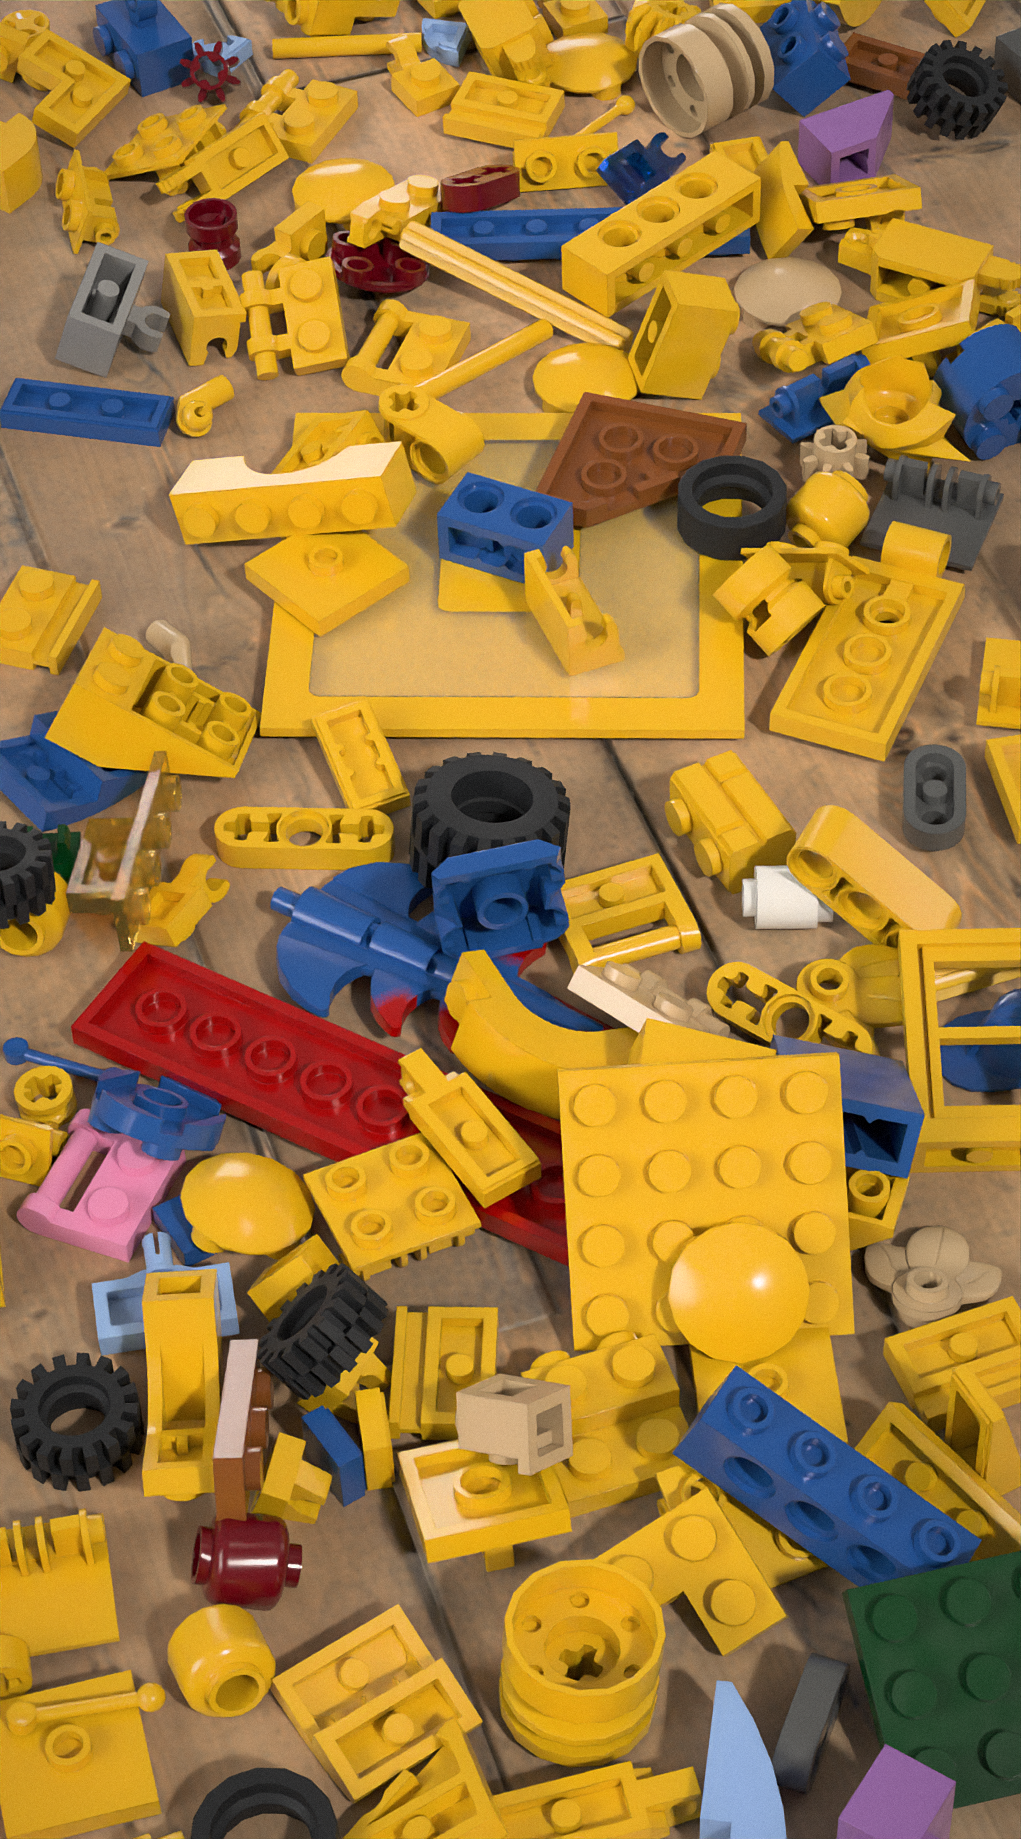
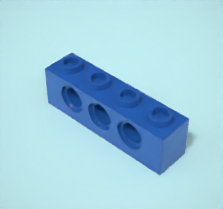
[672,1365,982,1587]

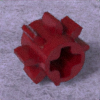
[179,41,241,104]

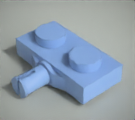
[92,1232,240,1356]

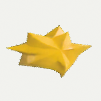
[819,354,972,474]

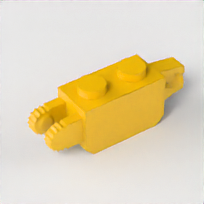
[458,0,554,87]
[838,218,1021,317]

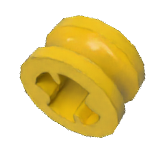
[13,1066,78,1127]

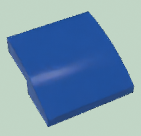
[0,710,152,832]

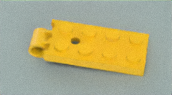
[769,521,965,762]

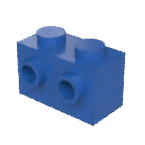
[759,0,851,117]

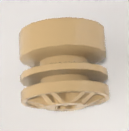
[639,3,774,138]

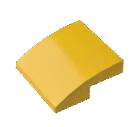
[270,1604,483,1804]

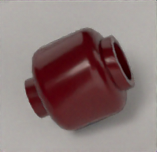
[191,1513,302,1611]

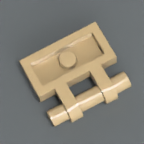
[567,961,730,1038]

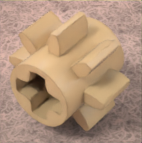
[800,425,870,483]

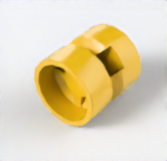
[713,544,826,657]

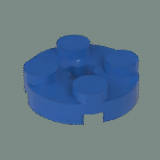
[88,1070,226,1161]

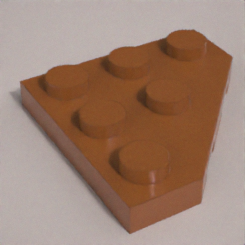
[535,392,747,528]

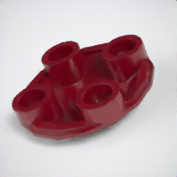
[326,230,430,293]

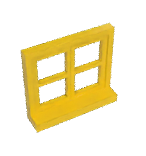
[898,928,1021,1173]

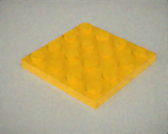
[557,1052,855,1351]

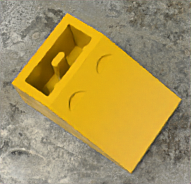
[45,627,261,778]

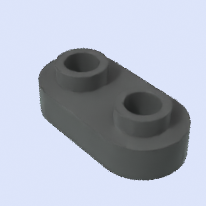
[902,744,966,851]

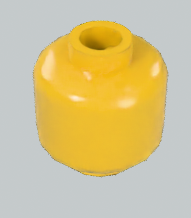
[786,470,870,548]
[168,1604,276,1718]

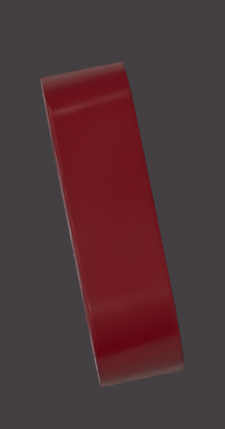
[441,164,520,213]

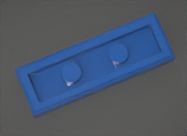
[0,378,175,447]

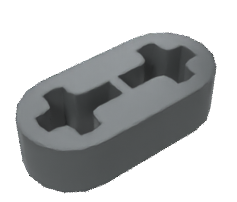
[772,1652,850,1795]

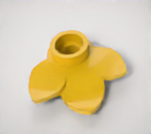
[796,944,903,1052]

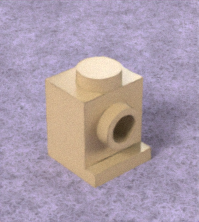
[455,1374,573,1476]

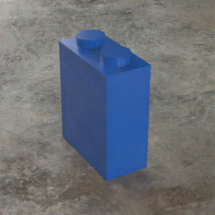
[770,1034,925,1179]

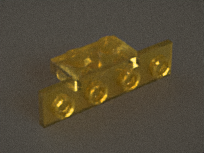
[66,751,182,952]

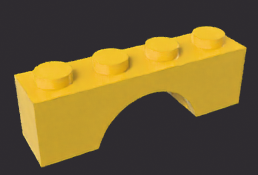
[169,441,417,545]

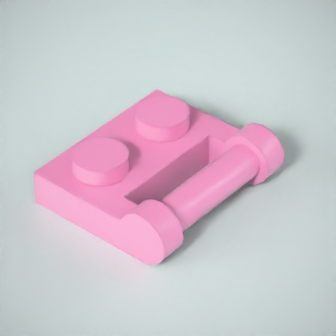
[17,1109,186,1263]

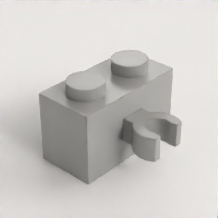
[55,242,170,378]

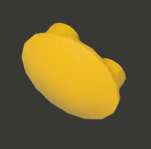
[546,32,638,101]
[292,157,395,231]
[532,342,639,413]
[180,1152,315,1260]
[668,1222,810,1363]

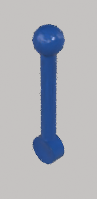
[3,1037,121,1082]

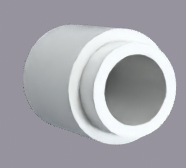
[742,865,834,929]

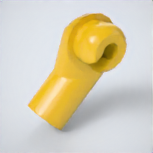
[176,375,234,437]

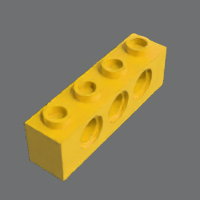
[561,151,761,318]

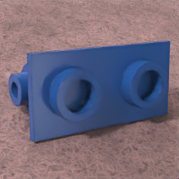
[758,354,870,444]

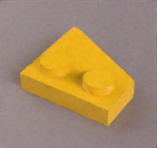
[343,1717,509,1839]

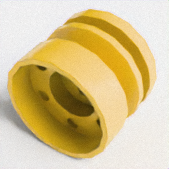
[498,1559,666,1768]

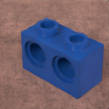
[437,472,574,584]

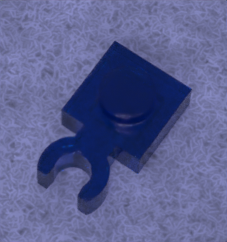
[596,132,686,205]

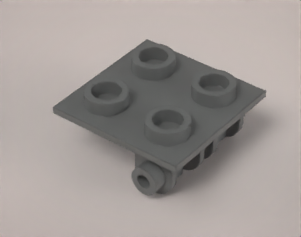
[860,455,1004,571]

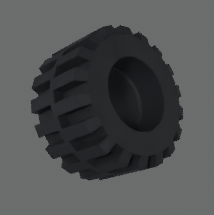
[409,752,571,888]

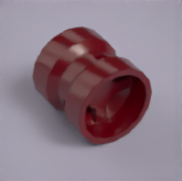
[184,198,241,270]

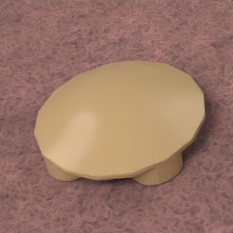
[734,257,842,330]

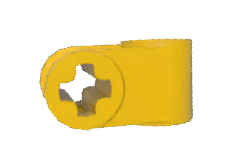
[378,384,485,484]

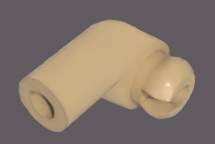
[146,619,192,670]

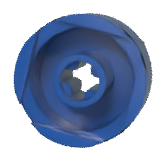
[933,324,1021,460]

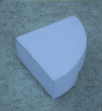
[422,18,472,67]
[192,35,253,77]

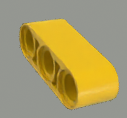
[787,805,962,949]

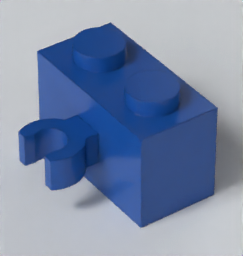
[93,0,194,97]

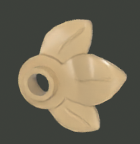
[864,1226,1002,1328]

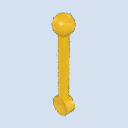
[574,95,635,135]
[6,1682,166,1735]

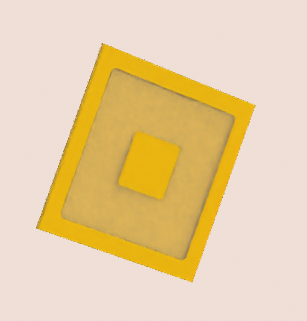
[260,413,745,739]

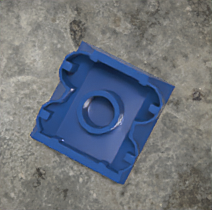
[431,839,569,959]

